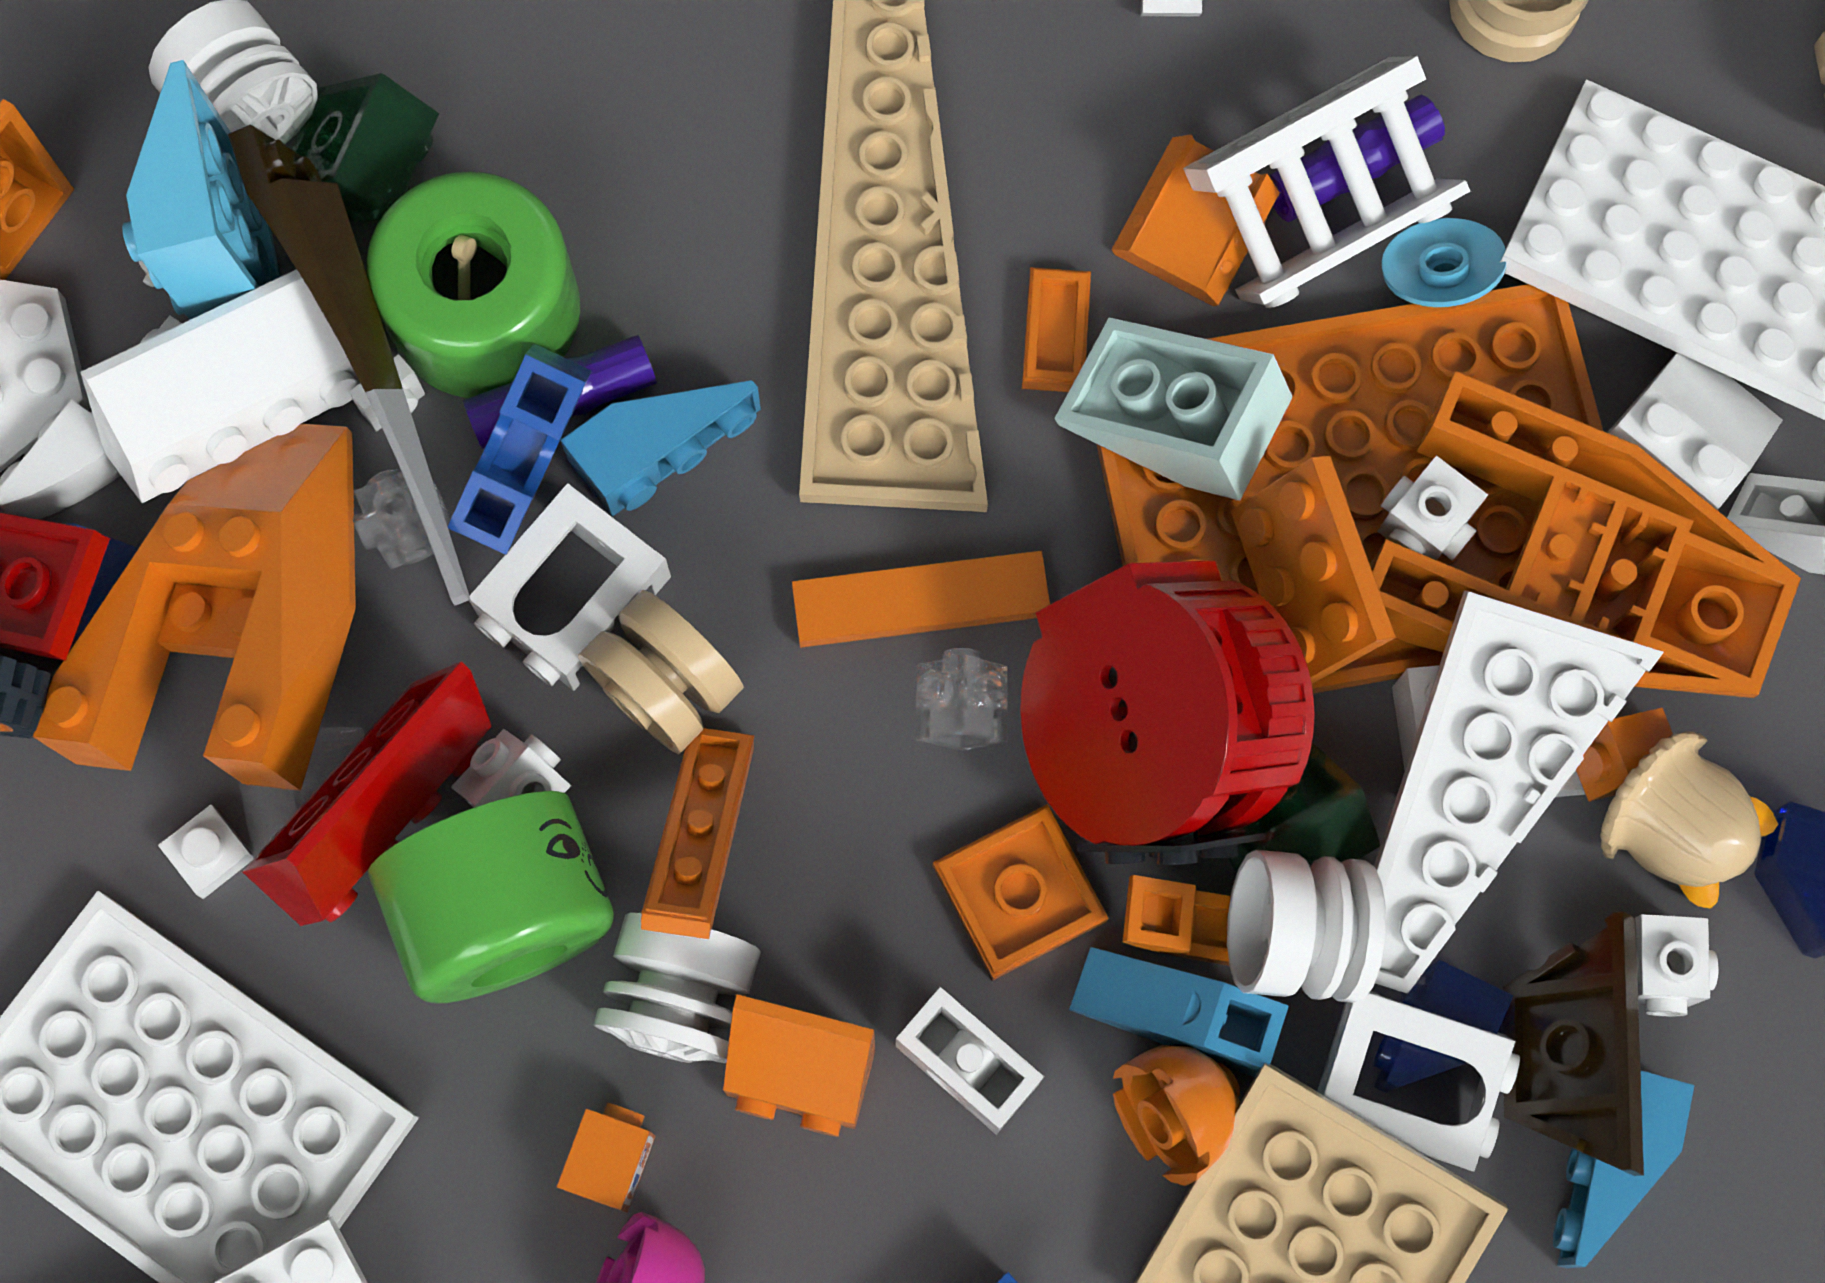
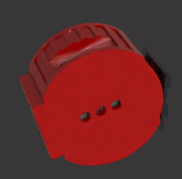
[1020,560,1314,865]

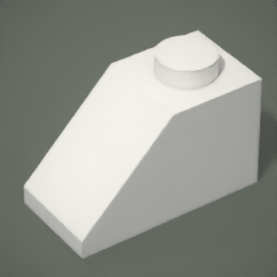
[1727,473,1825,575]

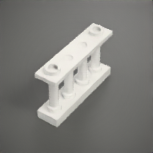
[1183,56,1470,308]

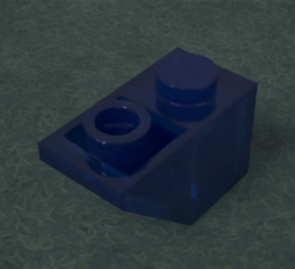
[1754,801,1825,959]
[1372,960,1514,1092]

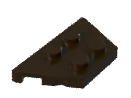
[1503,911,1644,1176]

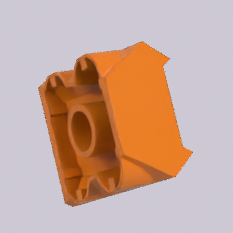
[1111,134,1280,307]

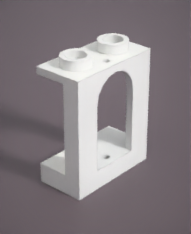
[469,483,671,691]
[1317,991,1520,1172]

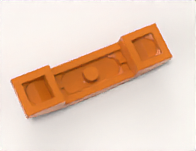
[1123,875,1231,966]

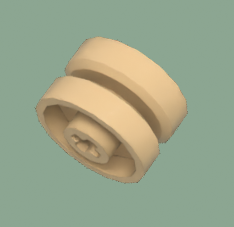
[1449,0,1588,62]
[578,590,744,755]

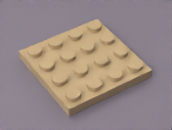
[1134,1063,1509,1283]

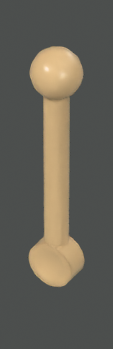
[451,234,477,300]

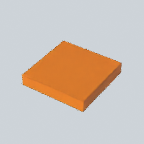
[932,804,1109,981]

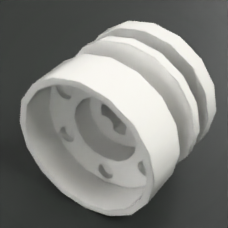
[148,0,318,144]
[1227,850,1386,1002]
[593,912,761,1063]

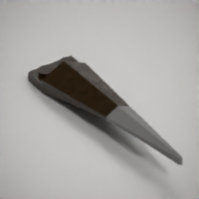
[228,124,471,606]

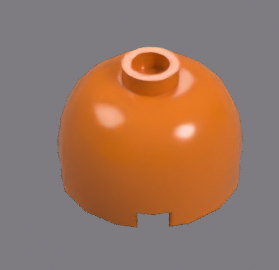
[1113,1045,1240,1186]

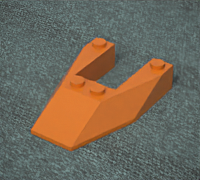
[1370,371,1801,698]
[32,424,356,791]

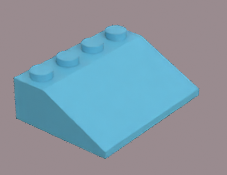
[122,60,280,320]

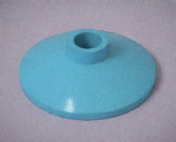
[1382,218,1506,307]

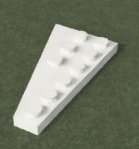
[1374,590,1664,994]

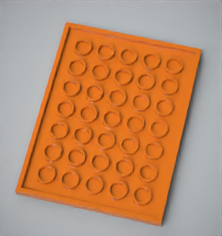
[1081,284,1603,694]

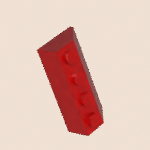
[242,661,492,926]

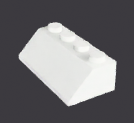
[80,269,360,503]

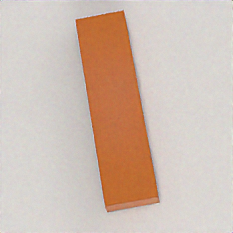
[792,551,1050,648]
[641,728,754,939]

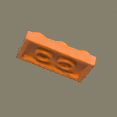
[1231,456,1396,684]

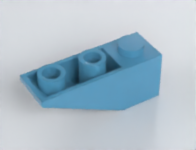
[560,380,761,517]
[1069,947,1289,1077]
[1553,1071,1694,1268]

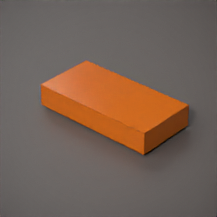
[1022,267,1091,392]

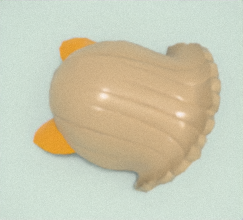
[1600,731,1778,909]

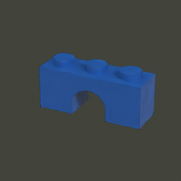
[448,344,592,555]

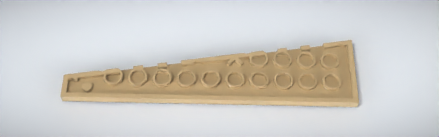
[799,0,988,512]

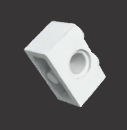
[896,987,1044,1135]

